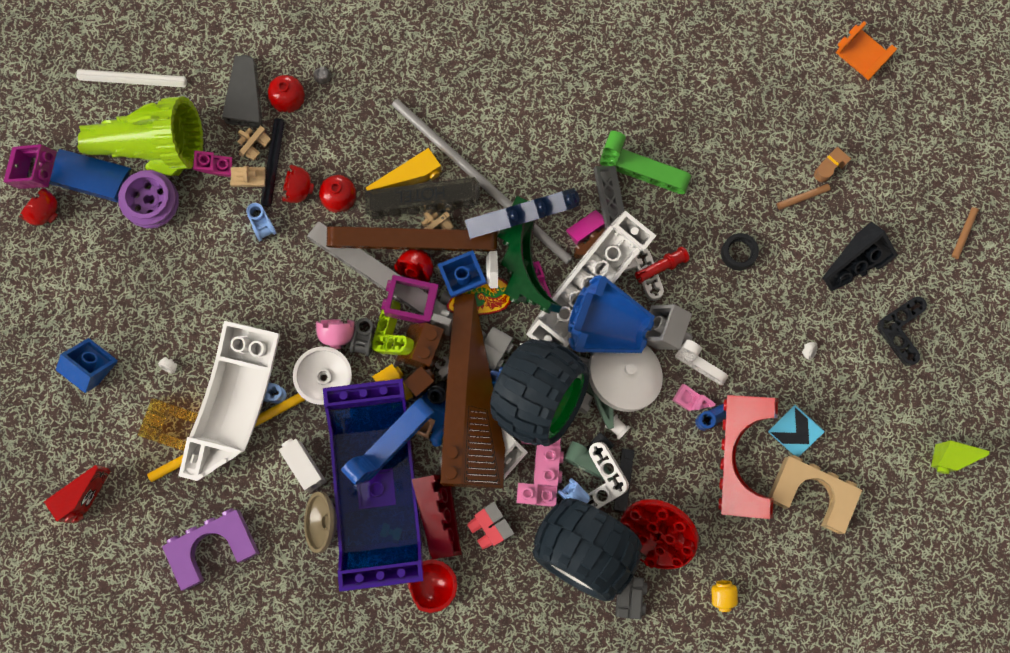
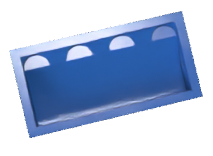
[49,149,131,203]

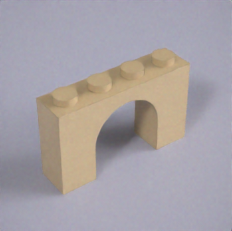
[768,455,862,534]

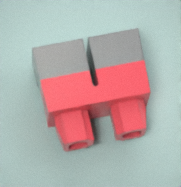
[467,502,514,550]

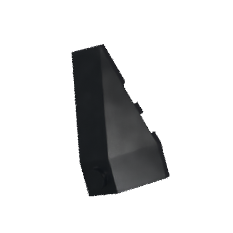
[822,222,898,291]

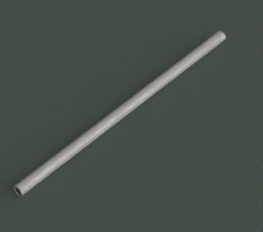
[392,99,573,264]

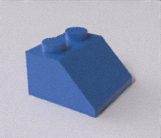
[437,250,487,298]
[56,338,118,393]

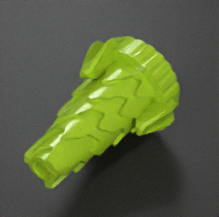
[77,96,203,176]

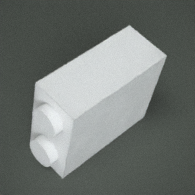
[279,439,327,493]

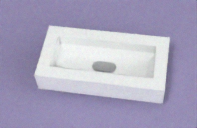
[486,251,498,288]

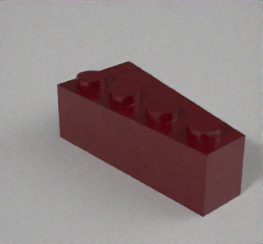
[412,475,462,559]

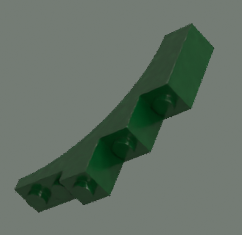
[497,196,562,314]

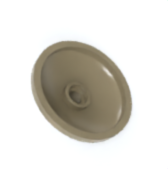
[304,492,337,553]

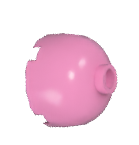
[316,319,355,349]

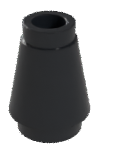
[427,381,447,404]

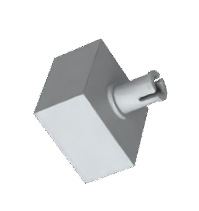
[645,304,693,350]

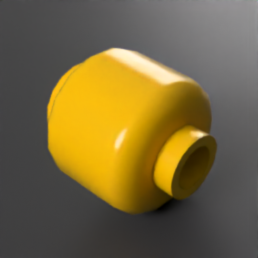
[711,580,738,612]

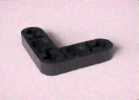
[877,297,927,366]

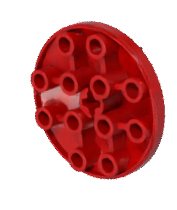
[620,499,699,569]

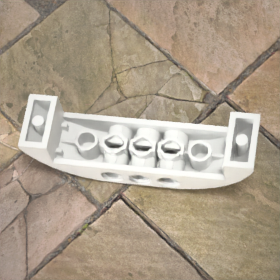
[526,211,656,347]

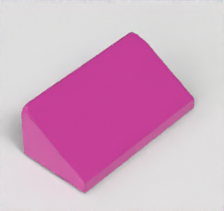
[566,210,605,245]

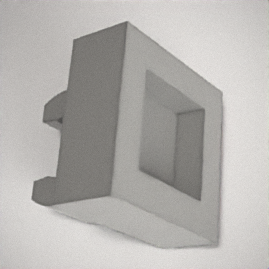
[431,310,452,336]
[435,356,449,381]

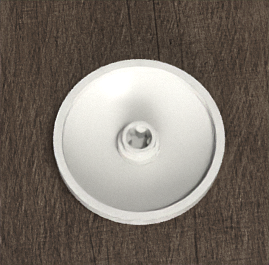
[588,345,663,412]

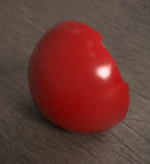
[407,559,457,613]

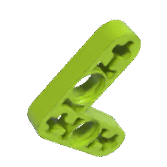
[372,300,414,355]

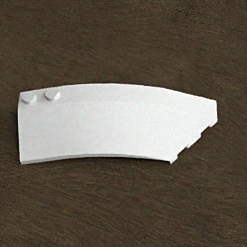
[179,321,280,481]

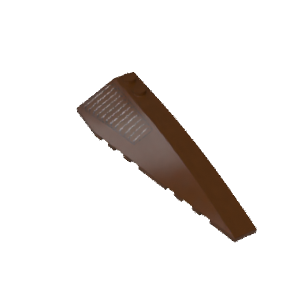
[440,294,505,489]

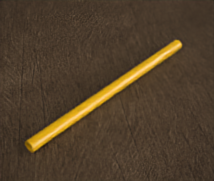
[147,393,305,482]

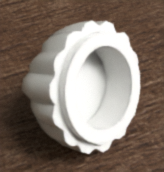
[802,342,818,360]
[158,357,177,374]

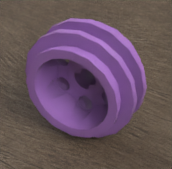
[118,170,179,229]

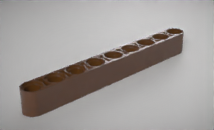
[326,226,497,252]

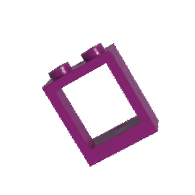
[3,144,57,189]
[381,275,438,324]

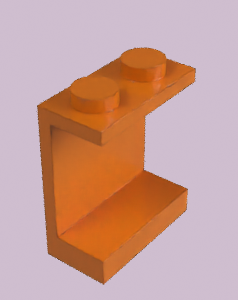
[836,21,897,80]

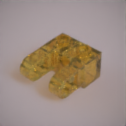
[137,398,198,451]

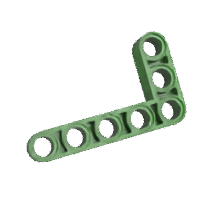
[600,131,691,194]

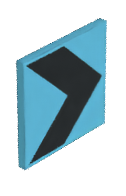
[768,405,825,457]

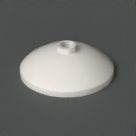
[293,347,352,405]

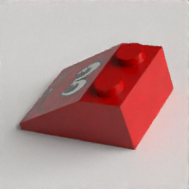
[44,465,111,524]

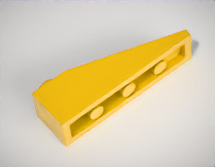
[366,148,442,196]

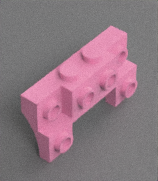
[516,438,564,507]

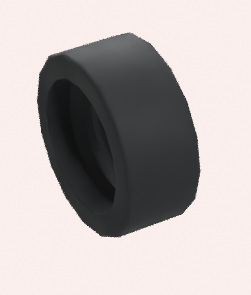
[721,233,759,271]

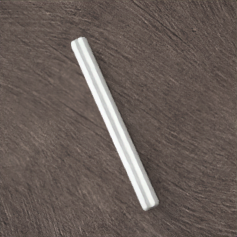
[76,69,187,87]

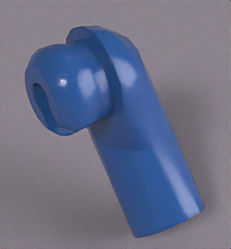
[430,425,444,447]

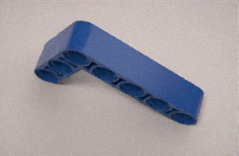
[341,398,435,485]

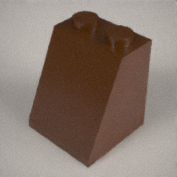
[396,322,446,373]

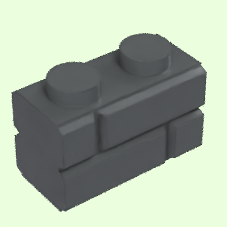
[615,577,647,620]

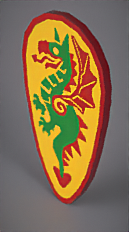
[446,277,511,316]

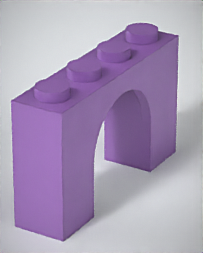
[162,508,260,591]

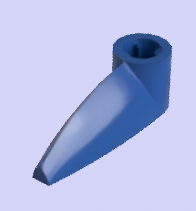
[695,404,726,431]

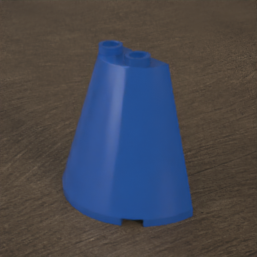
[568,275,655,353]

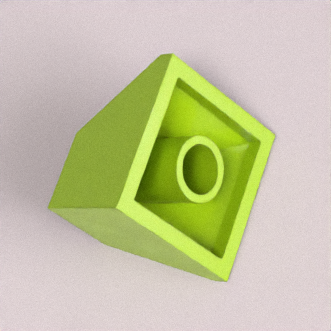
[931,440,990,474]

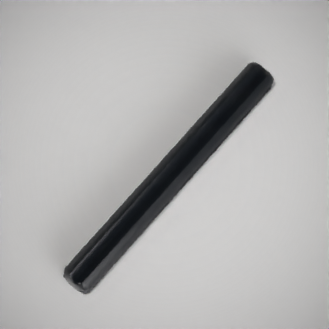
[260,118,285,207]

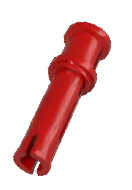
[635,246,690,283]

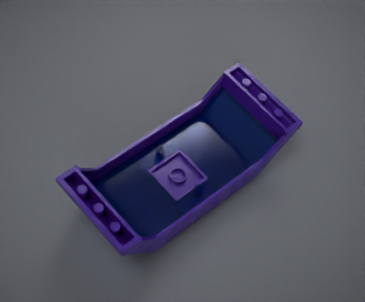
[323,379,424,592]

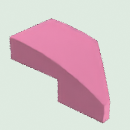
[672,384,716,411]

